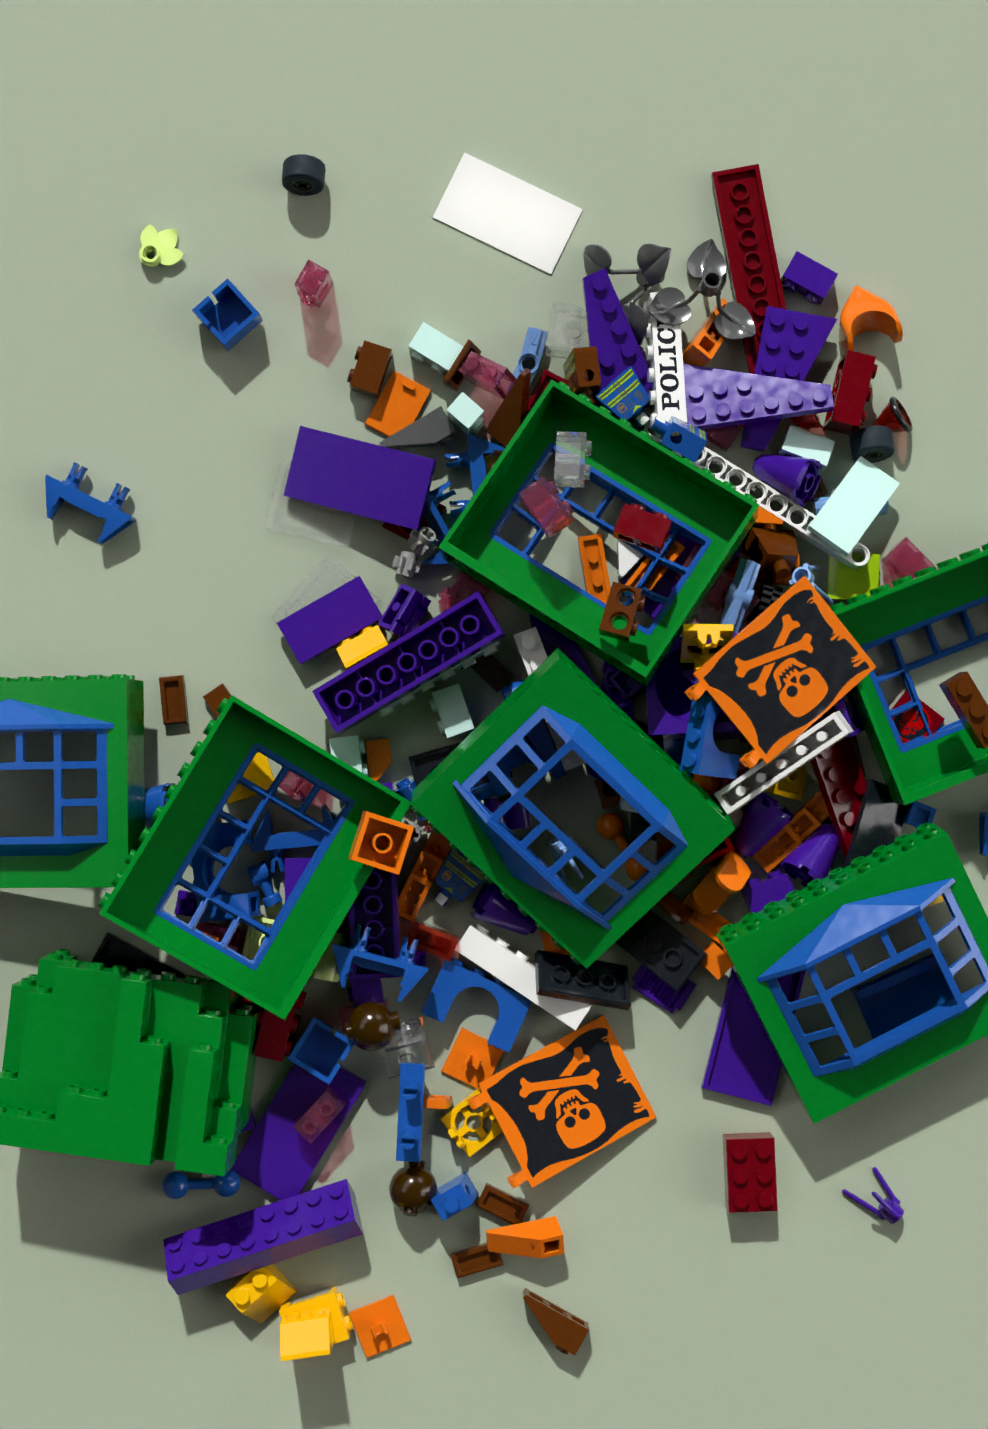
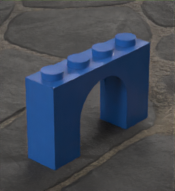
[680,679,740,779]
[190,820,261,922]
[421,957,532,1053]

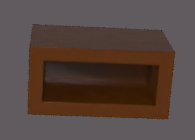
[347,340,393,399]

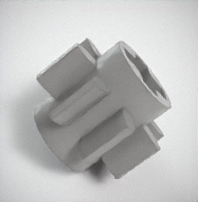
[407,526,438,556]
[392,551,422,579]
[404,819,427,848]

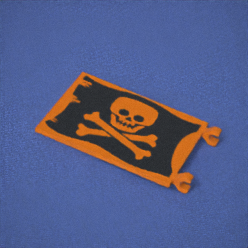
[684,576,876,769]
[467,1015,656,1189]

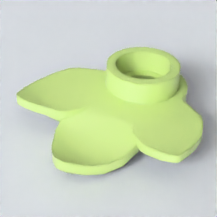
[139,224,184,267]

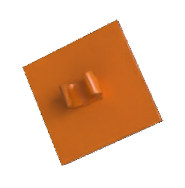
[441,1028,504,1090]
[349,1294,411,1358]

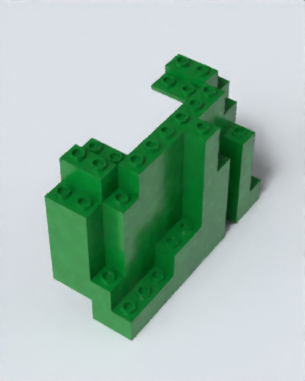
[0,949,262,1177]

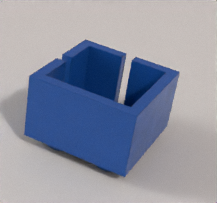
[192,278,263,351]
[288,1016,354,1084]

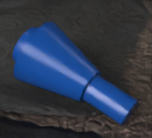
[394,778,425,821]

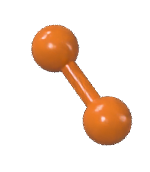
[597,813,649,881]

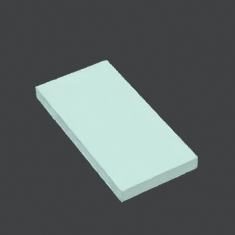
[807,456,900,557]

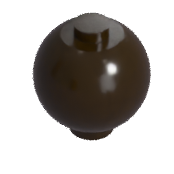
[345,1002,401,1051]
[389,1160,437,1217]

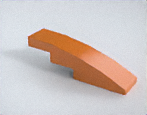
[753,790,829,873]
[398,830,451,922]

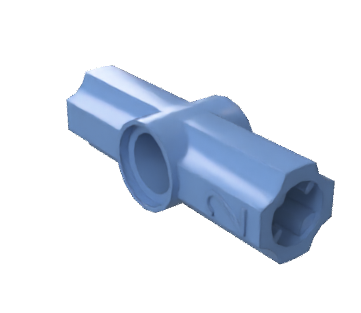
[718,558,761,633]

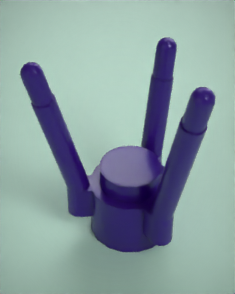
[842,1167,904,1224]

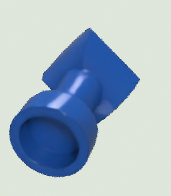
[247,860,283,908]

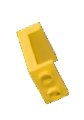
[279,1287,353,1344]

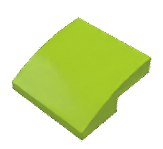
[826,552,880,601]

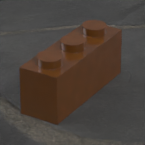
[939,672,988,749]

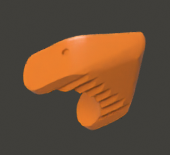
[839,285,903,352]
[691,850,751,916]

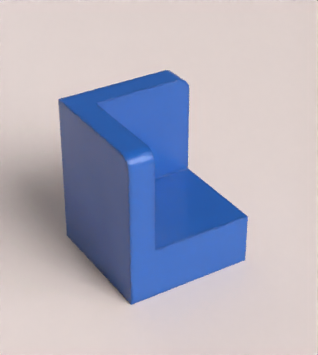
[904,801,937,828]

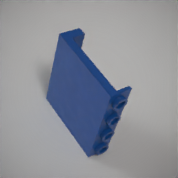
[850,953,954,1039]

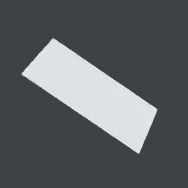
[433,152,583,275]

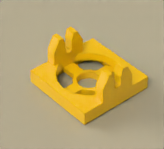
[680,624,734,671]
[440,1089,502,1157]

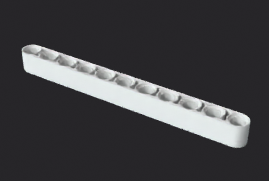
[644,419,870,569]

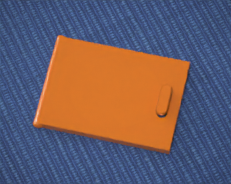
[364,370,431,437]

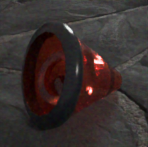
[872,397,913,433]

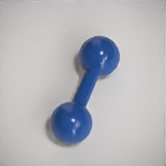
[162,1170,240,1199]

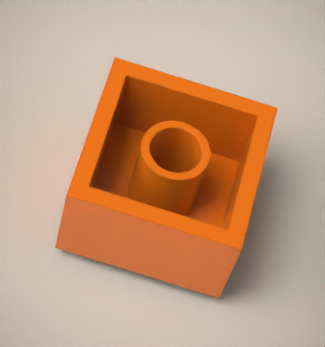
[348,811,414,875]

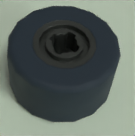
[282,154,326,196]
[849,425,895,463]

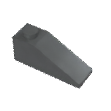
[379,406,456,449]

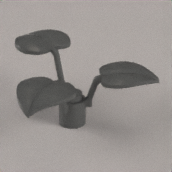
[649,239,756,340]
[584,243,671,345]

